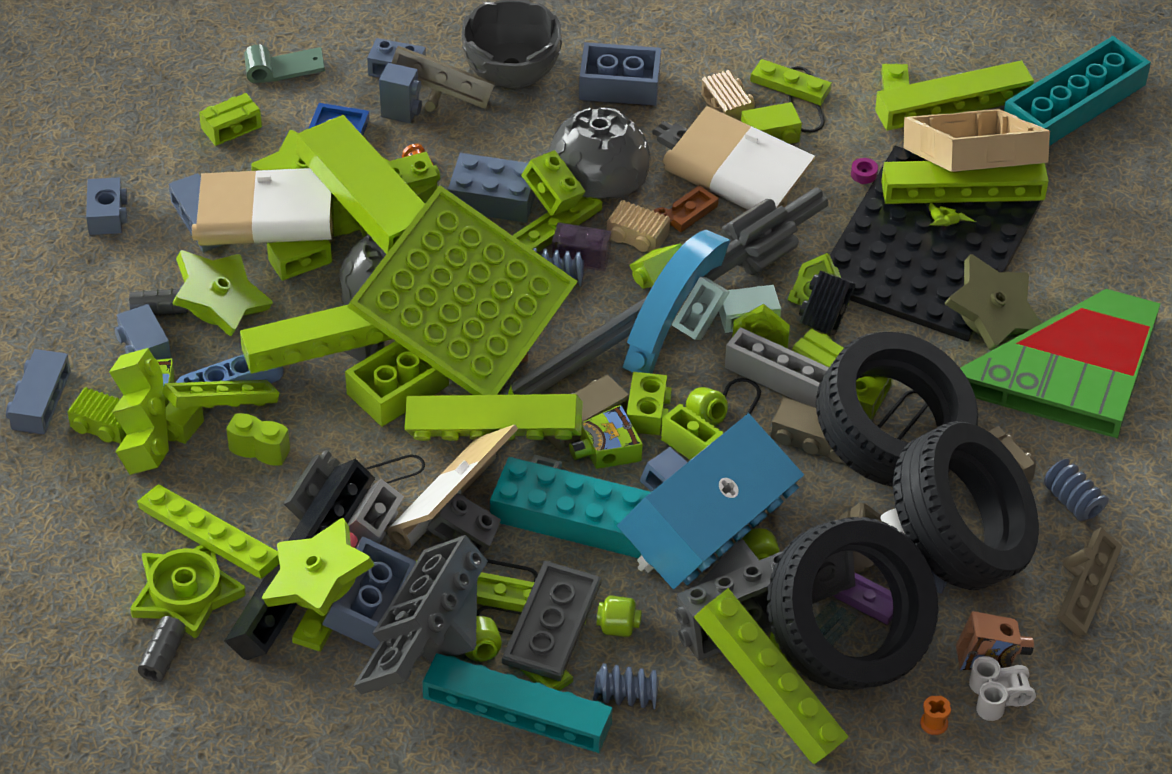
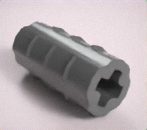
[129,288,188,316]
[138,616,186,682]

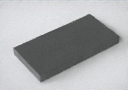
[502,560,602,681]

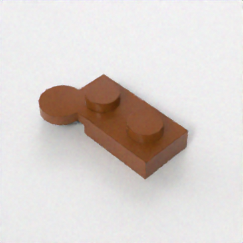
[653,185,719,232]

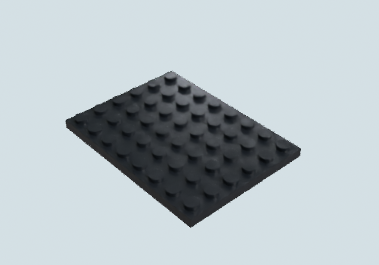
[830,146,1043,342]

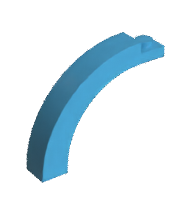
[622,230,730,374]

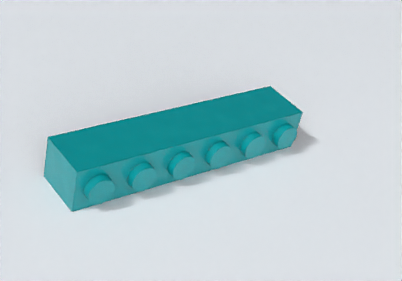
[422,653,613,753]

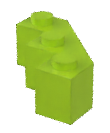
[109,348,169,475]

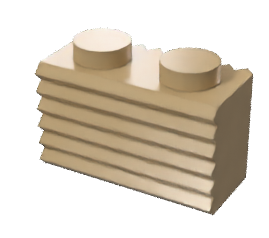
[701,70,755,121]
[607,200,670,252]

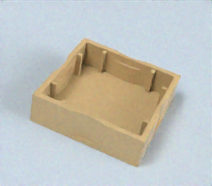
[904,109,1050,172]

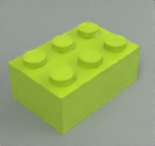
[345,341,449,427]

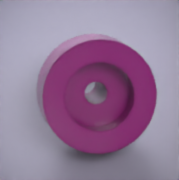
[851,158,878,184]

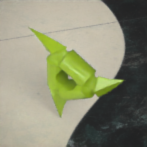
[929,202,976,226]

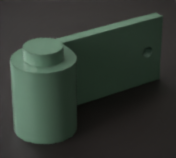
[244,45,325,83]

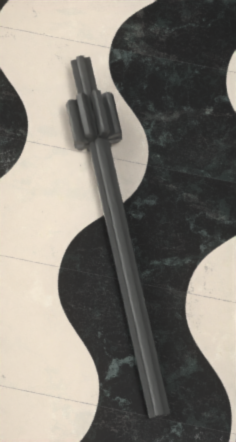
[498,187,828,395]

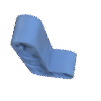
[176,354,283,383]

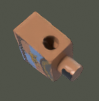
[956,611,1034,670]

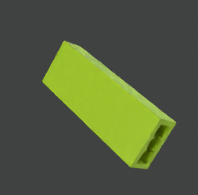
[296,115,425,254]

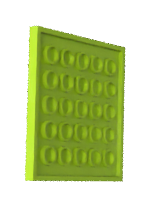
[347,185,578,395]

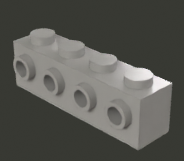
[725,327,829,408]

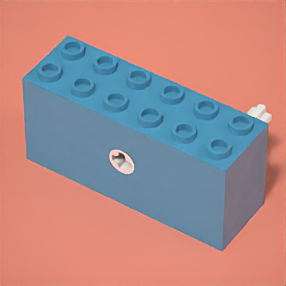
[617,413,804,590]

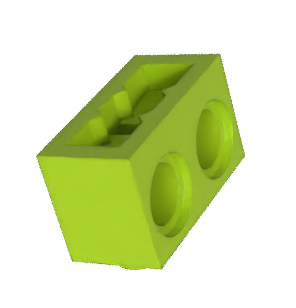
[627,372,672,435]

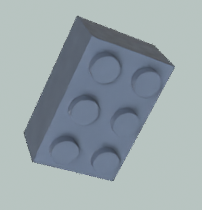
[579,42,661,106]
[448,153,535,223]
[322,536,417,649]

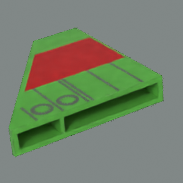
[960,289,1161,439]

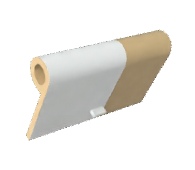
[663,106,815,210]
[192,168,333,246]
[387,424,518,550]

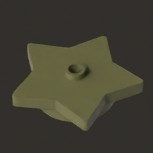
[945,254,1042,351]

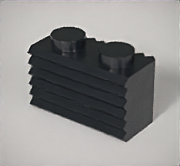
[799,270,856,335]

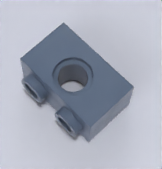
[86,177,128,235]

